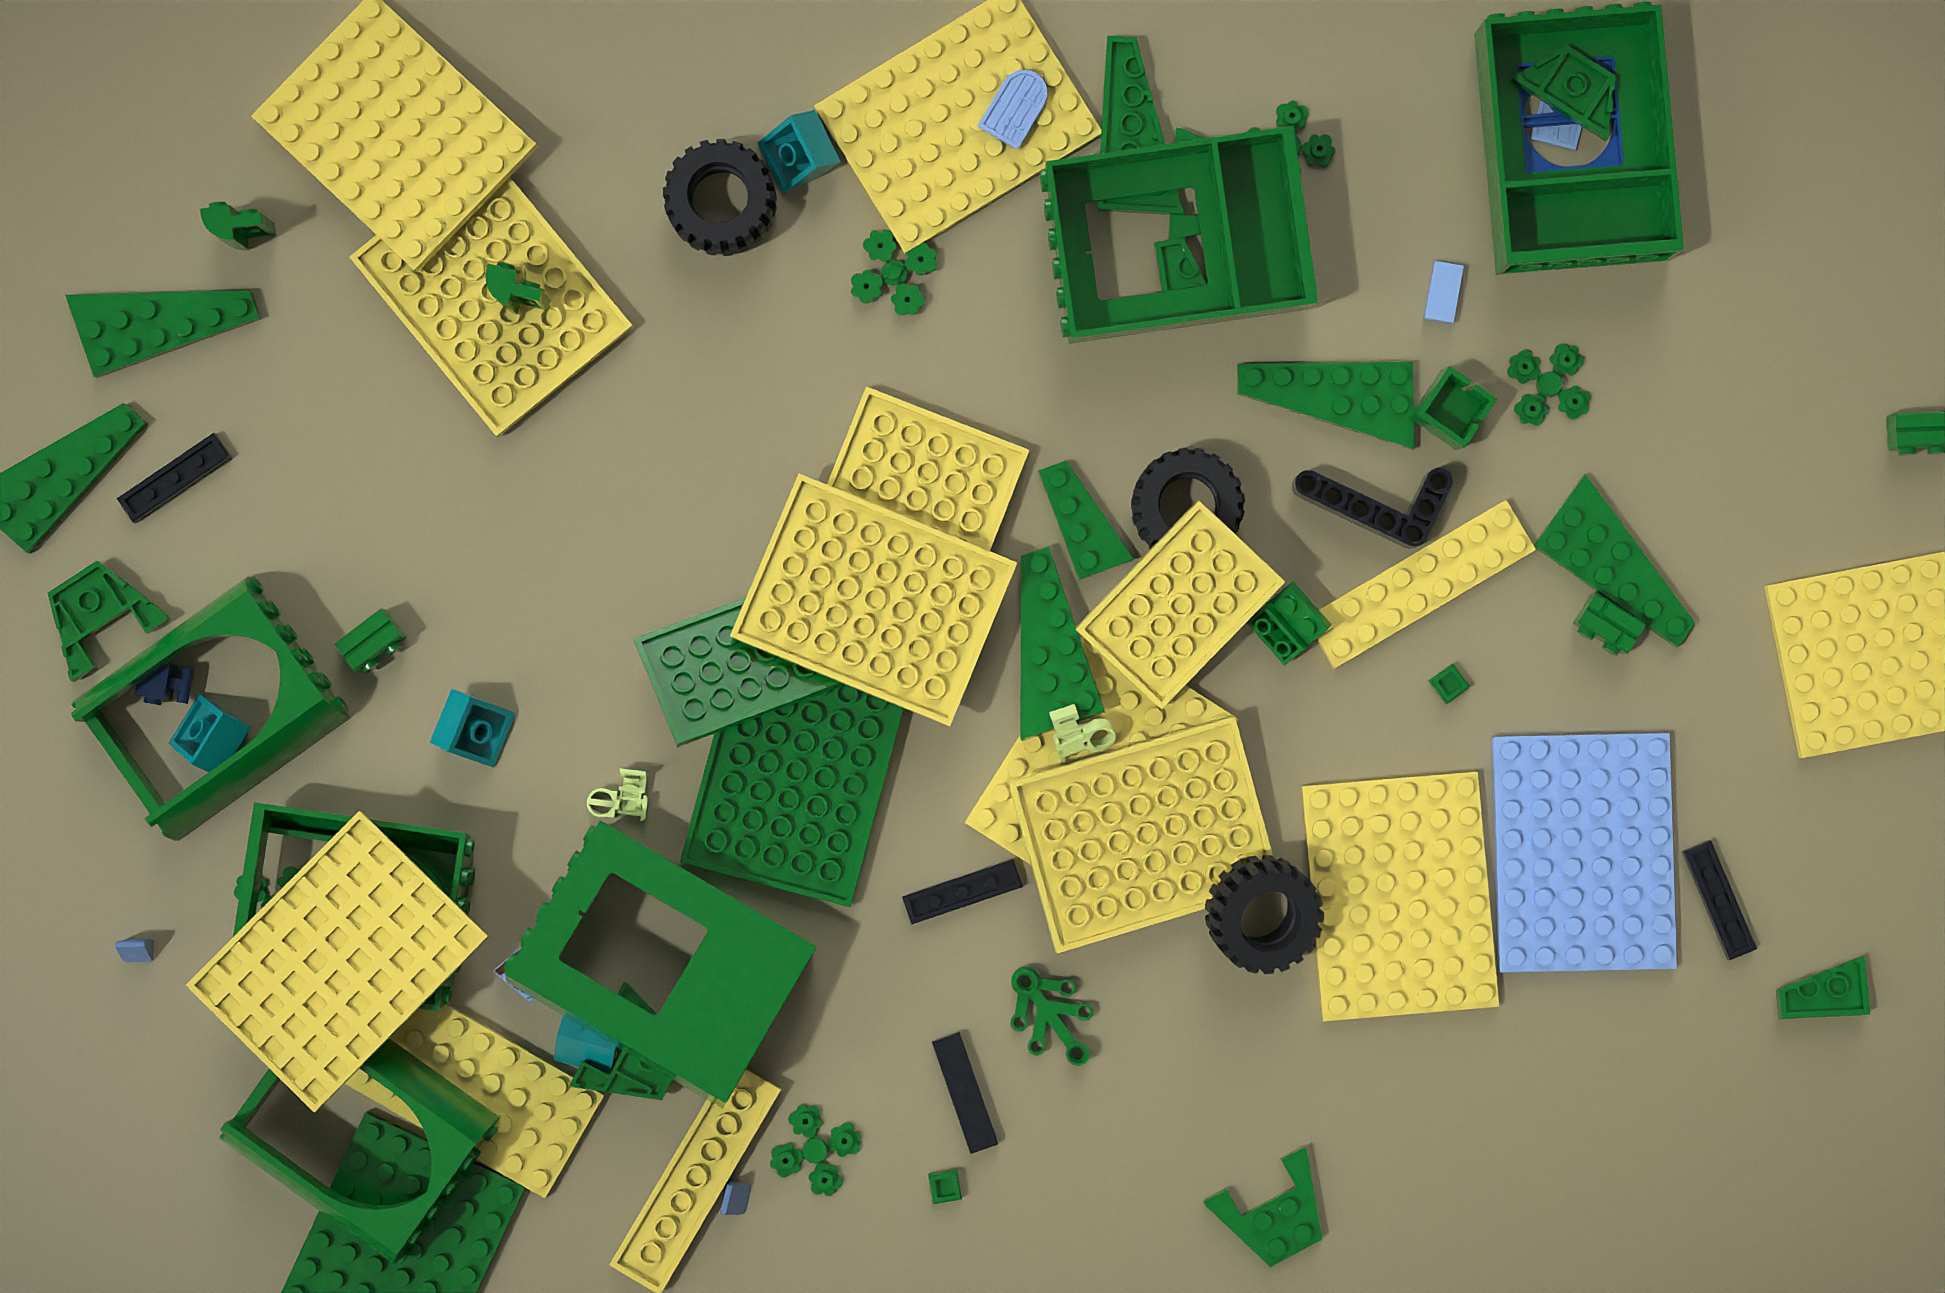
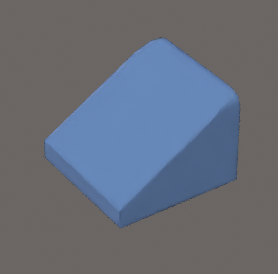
[115,939,153,962]
[720,1180,751,1215]

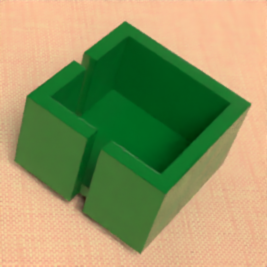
[1409,366,1498,450]

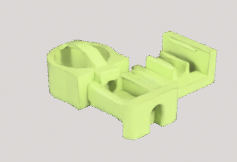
[1049,704,1116,762]
[587,768,649,821]

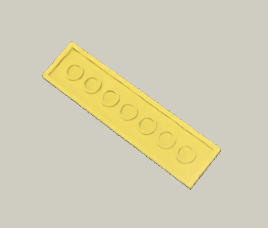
[1316,500,1536,669]
[609,1068,782,1293]

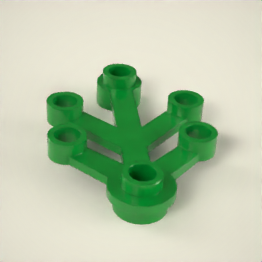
[1010,966,1093,1066]

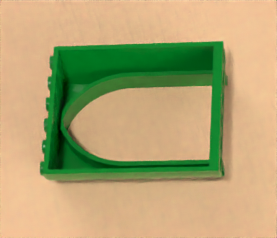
[71,576,350,841]
[233,802,476,1011]
[219,1038,500,1264]

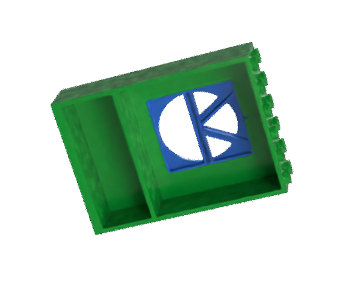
[1474,1,1684,275]

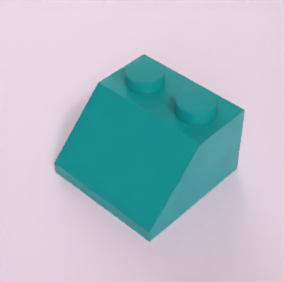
[757,110,841,194]
[429,688,516,768]
[168,693,251,772]
[554,1016,619,1075]

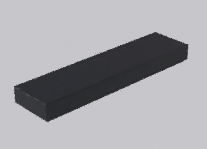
[117,433,232,523]
[1682,840,1757,960]
[902,859,1023,925]
[932,1031,998,1154]

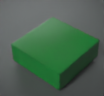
[1428,663,1470,704]
[928,1169,962,1204]

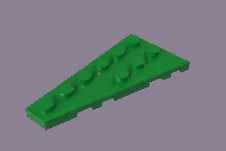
[1096,35,1184,215]
[65,290,261,378]
[1237,362,1415,450]
[0,403,148,554]
[1534,474,1695,648]
[1020,546,1105,741]

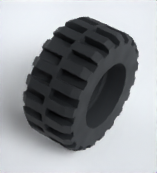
[663,139,777,256]
[1131,448,1245,549]
[1205,855,1324,975]

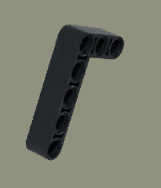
[1292,467,1453,549]

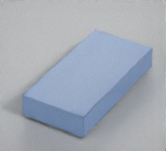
[1423,261,1464,324]

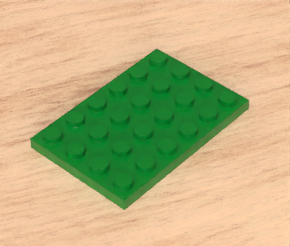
[634,597,843,748]

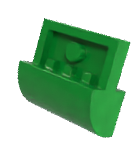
[200,202,276,251]
[485,261,551,315]
[1246,581,1332,666]

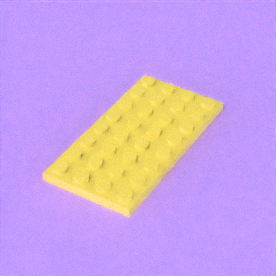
[345,1005,605,1198]

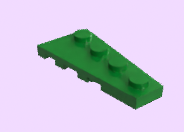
[1038,460,1134,580]

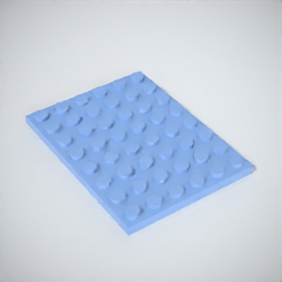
[1491,733,1677,972]

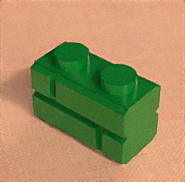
[1886,411,1945,456]
[1573,593,1646,656]
[334,608,407,673]

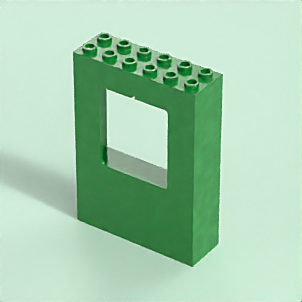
[1040,126,1318,344]
[503,820,817,1109]

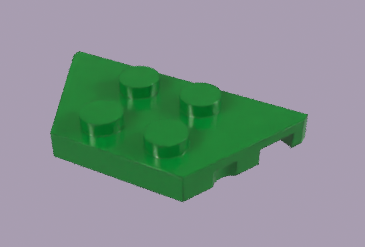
[1511,44,1616,141]

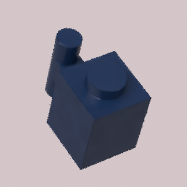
[135,664,194,705]

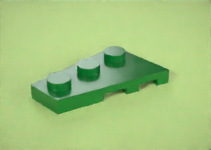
[1154,238,1206,292]
[1776,956,1870,1019]

